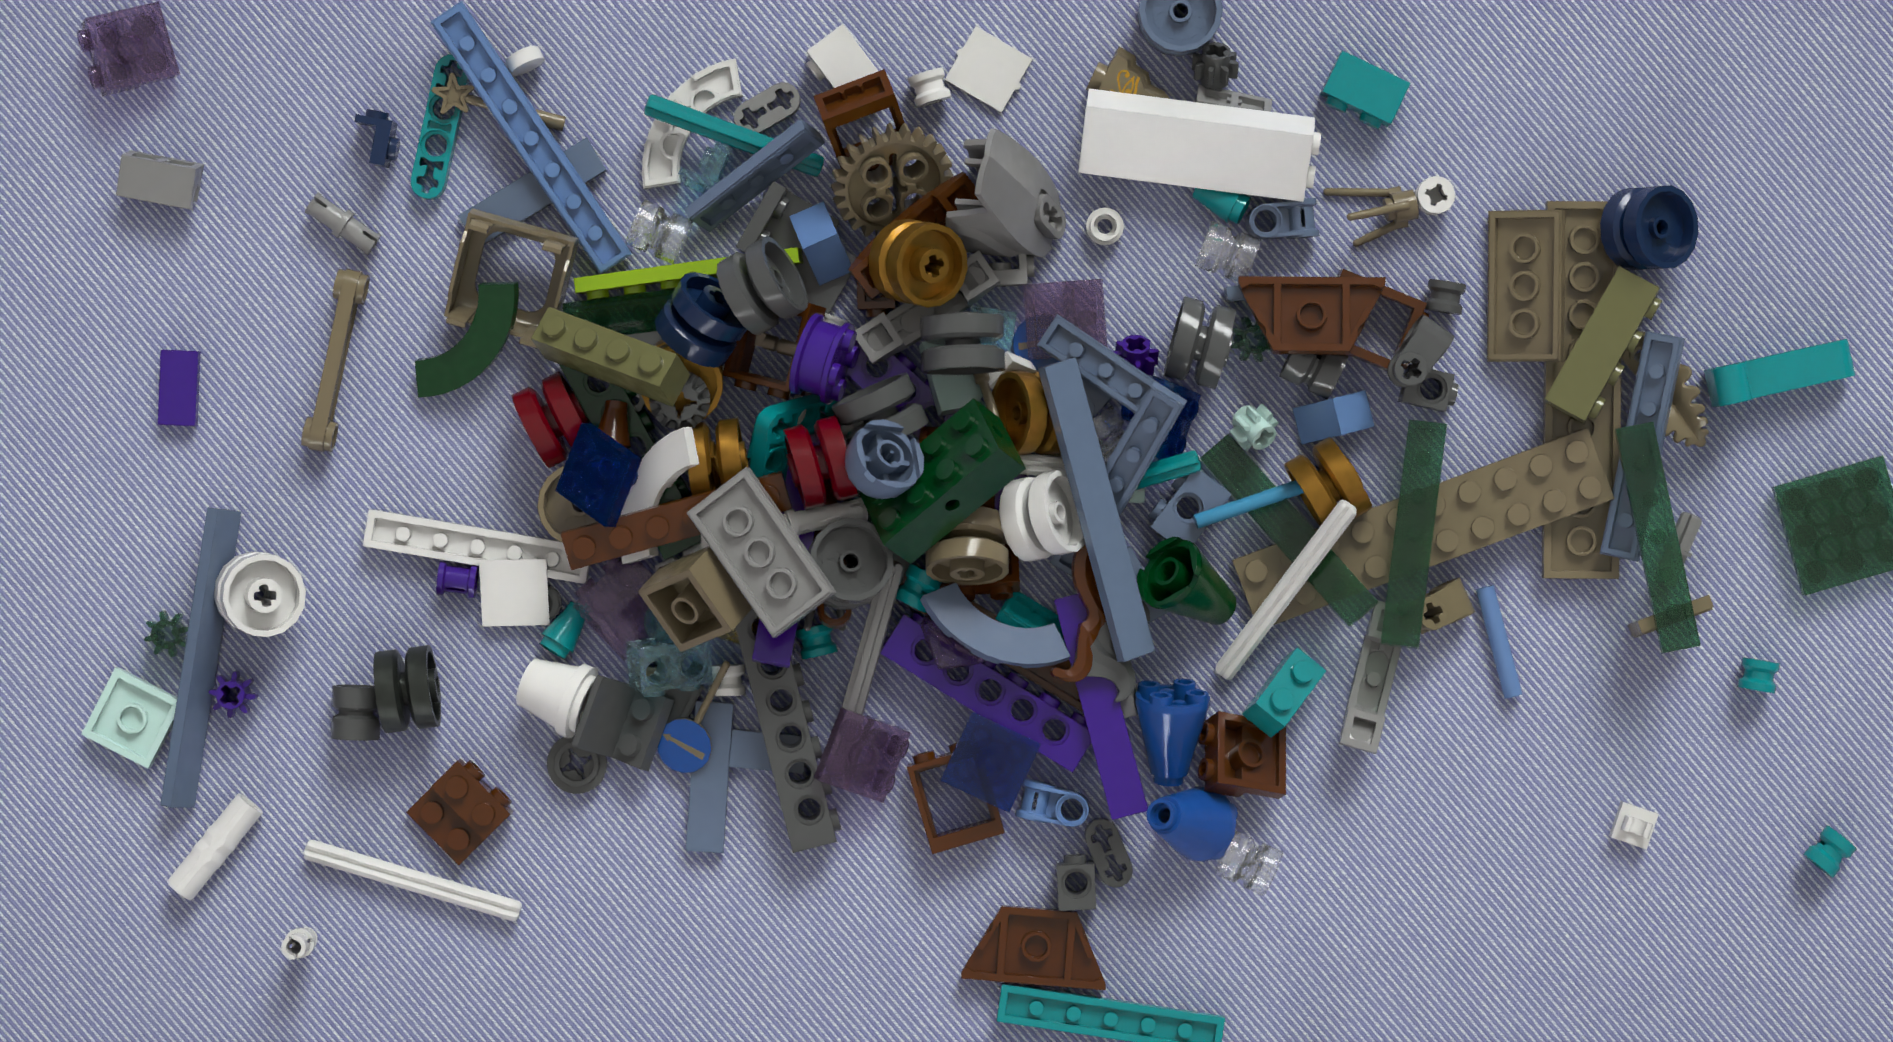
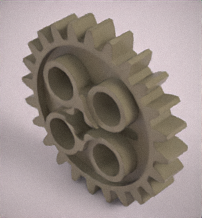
[831,123,954,237]

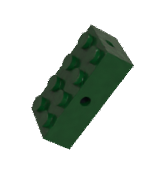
[860,398,1026,564]

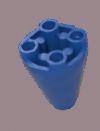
[1135,678,1210,787]
[1147,786,1238,862]

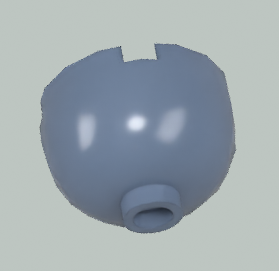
[845,419,924,499]

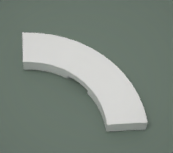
[642,58,743,190]
[621,427,699,564]

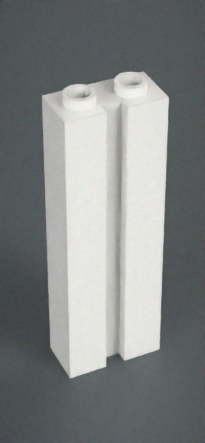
[1078,88,1321,202]

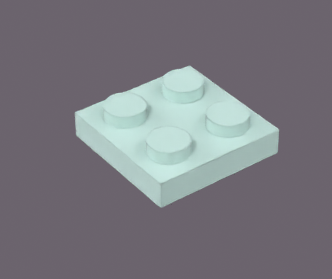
[81,667,177,769]

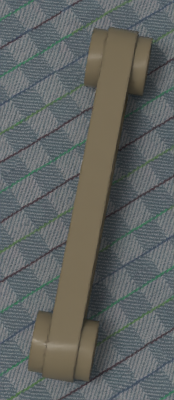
[301,269,370,452]

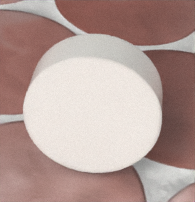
[505,45,545,76]

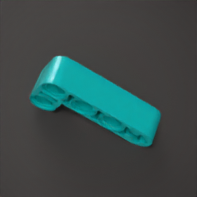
[1704,339,1855,407]

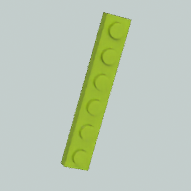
[574,247,804,300]

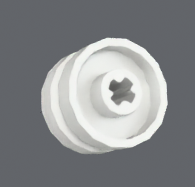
[999,470,1085,562]
[214,551,306,637]

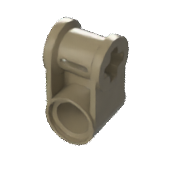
[1399,577,1475,636]

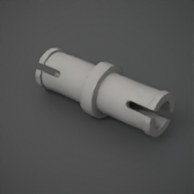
[305,192,381,255]

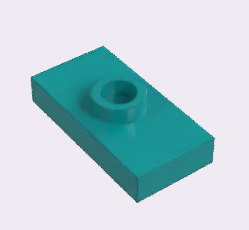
[995,592,1066,646]

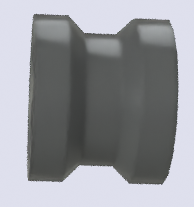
[1425,279,1466,315]

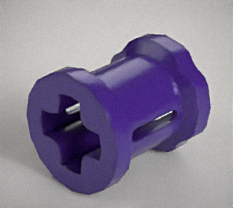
[436,561,479,598]

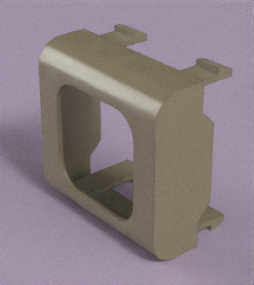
[444,208,579,349]

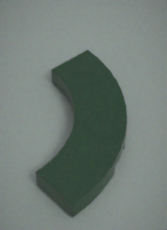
[415,282,519,398]

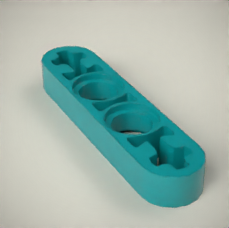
[411,54,469,200]

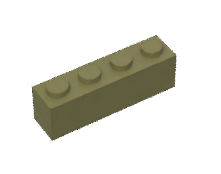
[1544,266,1662,424]
[531,307,690,407]

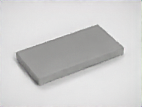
[687,467,836,638]

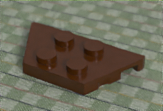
[1238,276,1386,355]
[961,905,1106,990]

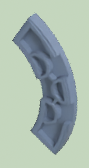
[920,583,1071,668]

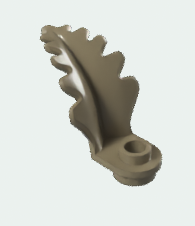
[1622,331,1709,447]

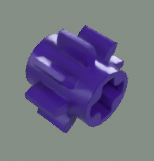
[1113,335,1159,376]
[209,670,258,718]

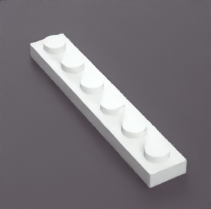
[363,509,590,584]

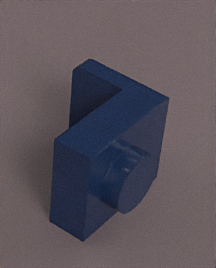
[354,109,400,168]

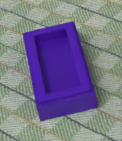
[158,350,201,427]

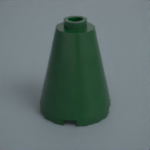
[1137,537,1236,625]

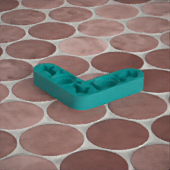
[750,394,843,480]

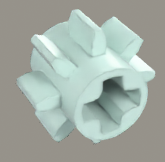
[1230,404,1279,451]

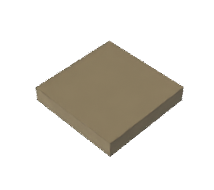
[1628,595,1714,638]

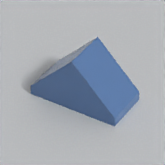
[789,201,851,286]
[1292,390,1375,445]

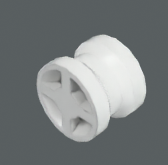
[907,67,952,108]
[1415,176,1455,215]
[707,664,746,696]

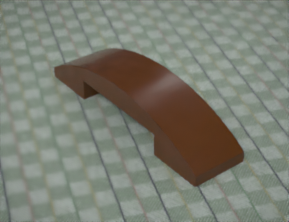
[848,172,978,299]

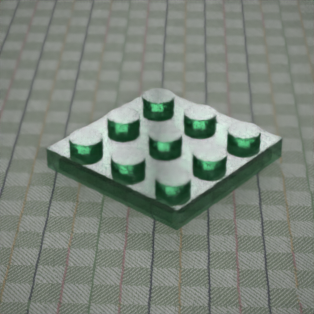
[1771,455,1893,595]

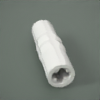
[167,793,263,901]

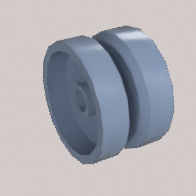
[1137,0,1223,57]

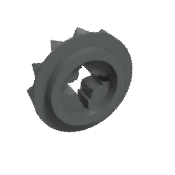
[649,371,710,430]
[547,735,608,794]

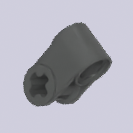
[1387,314,1455,387]

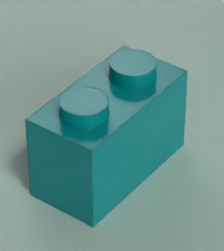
[1320,50,1411,129]
[1242,647,1326,738]

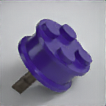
[754,313,860,405]

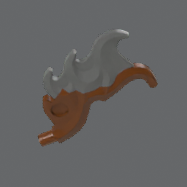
[1050,544,1150,703]

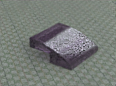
[1023,279,1108,360]

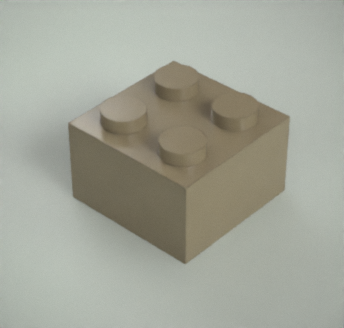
[637,546,752,652]

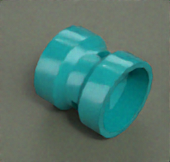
[896,563,942,613]
[1803,825,1857,878]

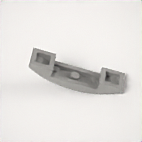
[855,250,1000,365]
[1339,600,1407,754]

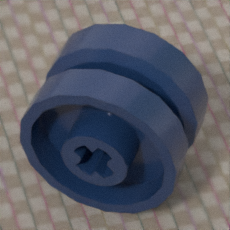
[1600,185,1699,270]
[655,272,747,368]

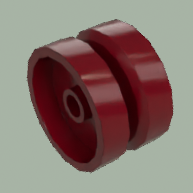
[511,371,595,468]
[783,415,858,511]

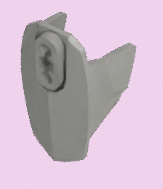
[945,129,1066,258]

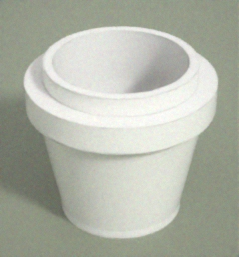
[516,658,599,738]

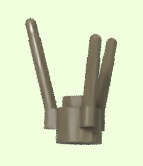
[1323,186,1419,247]

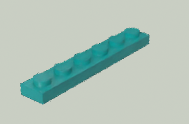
[996,982,1225,1042]

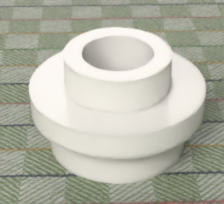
[1086,207,1124,245]

